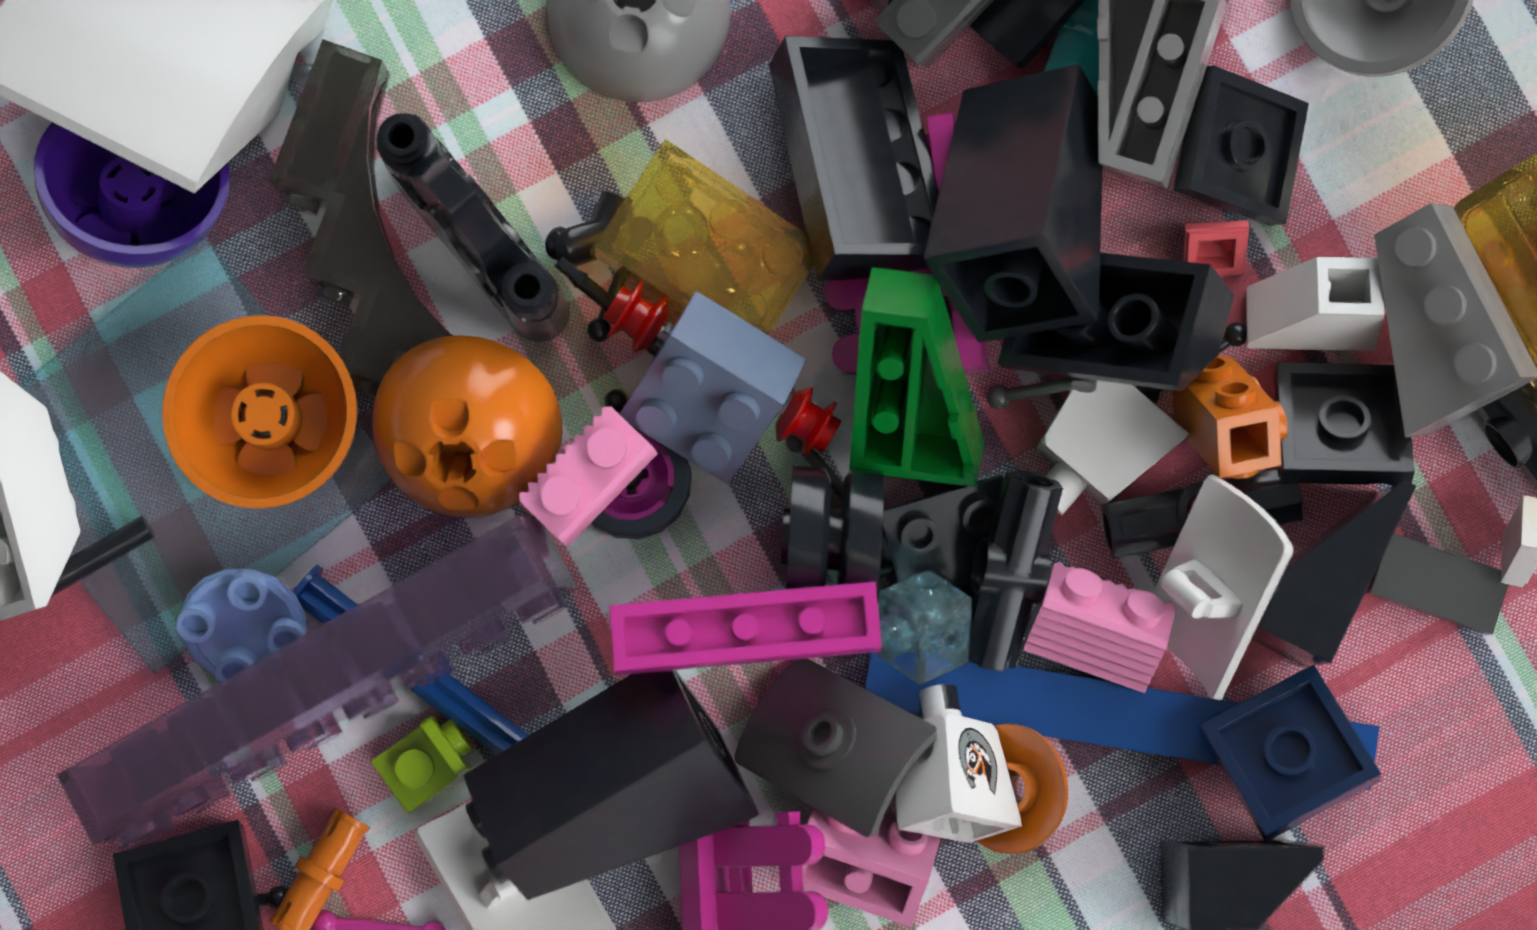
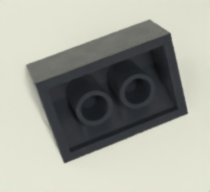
[997,253,1234,391]
[1160,840,1324,930]

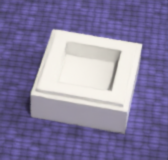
[1501,495,1537,588]

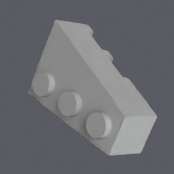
[1097,0,1227,189]
[1374,203,1537,438]

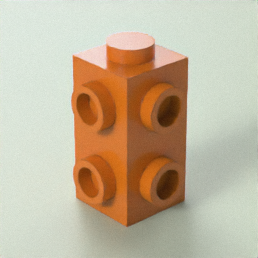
[1172,355,1288,479]

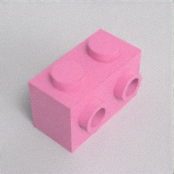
[802,808,941,927]

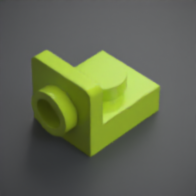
[371,715,473,814]

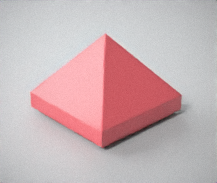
[1181,220,1249,276]

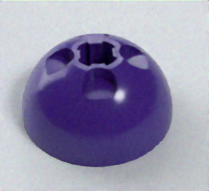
[34,122,230,268]

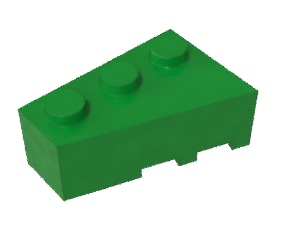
[849,267,985,488]

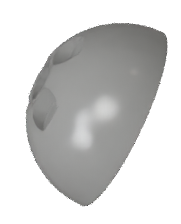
[546,0,731,102]

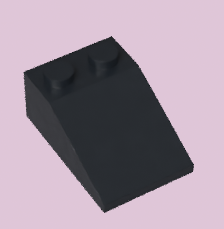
[1251,480,1416,667]

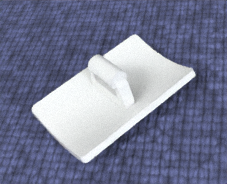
[1153,474,1293,700]
[414,800,617,930]

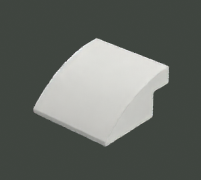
[0,0,333,193]

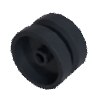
[780,466,884,600]

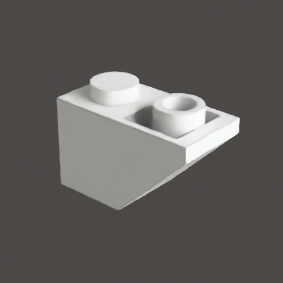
[1246,257,1384,351]

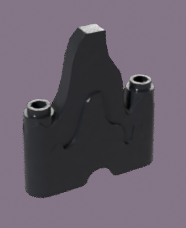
[376,113,570,342]

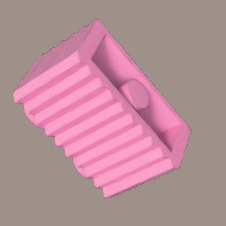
[519,407,657,546]
[1023,562,1176,693]

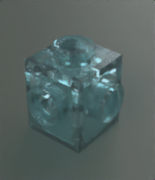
[877,570,972,685]

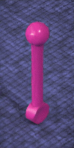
[312,909,446,930]

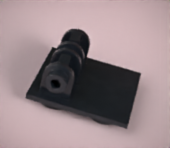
[882,474,1004,626]

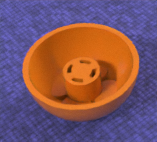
[162,315,357,509]
[372,335,563,518]

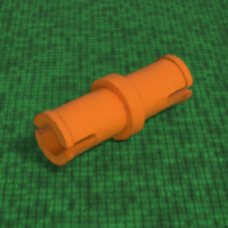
[269,807,371,930]

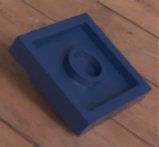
[1200,664,1382,842]

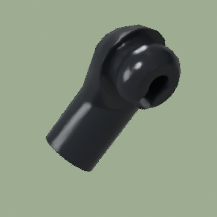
[545,191,631,267]

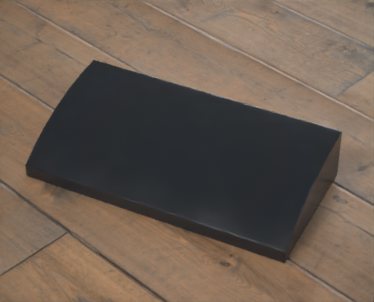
[769,36,939,281]

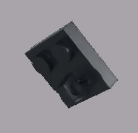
[1173,65,1309,226]
[1274,362,1415,485]
[113,820,264,930]

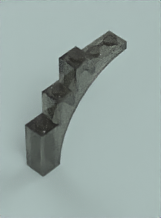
[269,39,453,398]

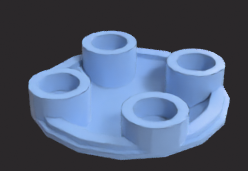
[176,568,307,691]

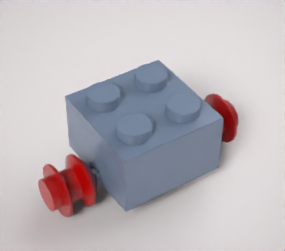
[603,281,842,484]

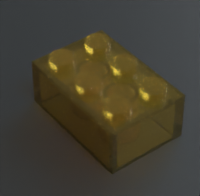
[588,139,814,335]

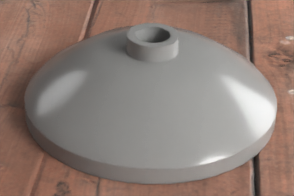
[1289,0,1474,77]

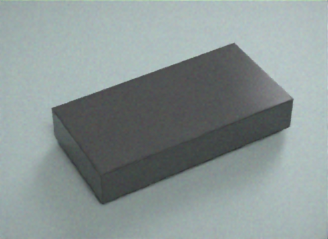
[1366,534,1509,635]

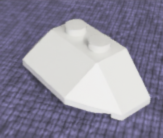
[0,371,81,620]

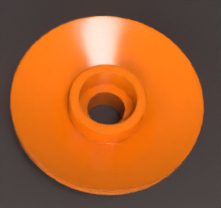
[977,724,1068,854]

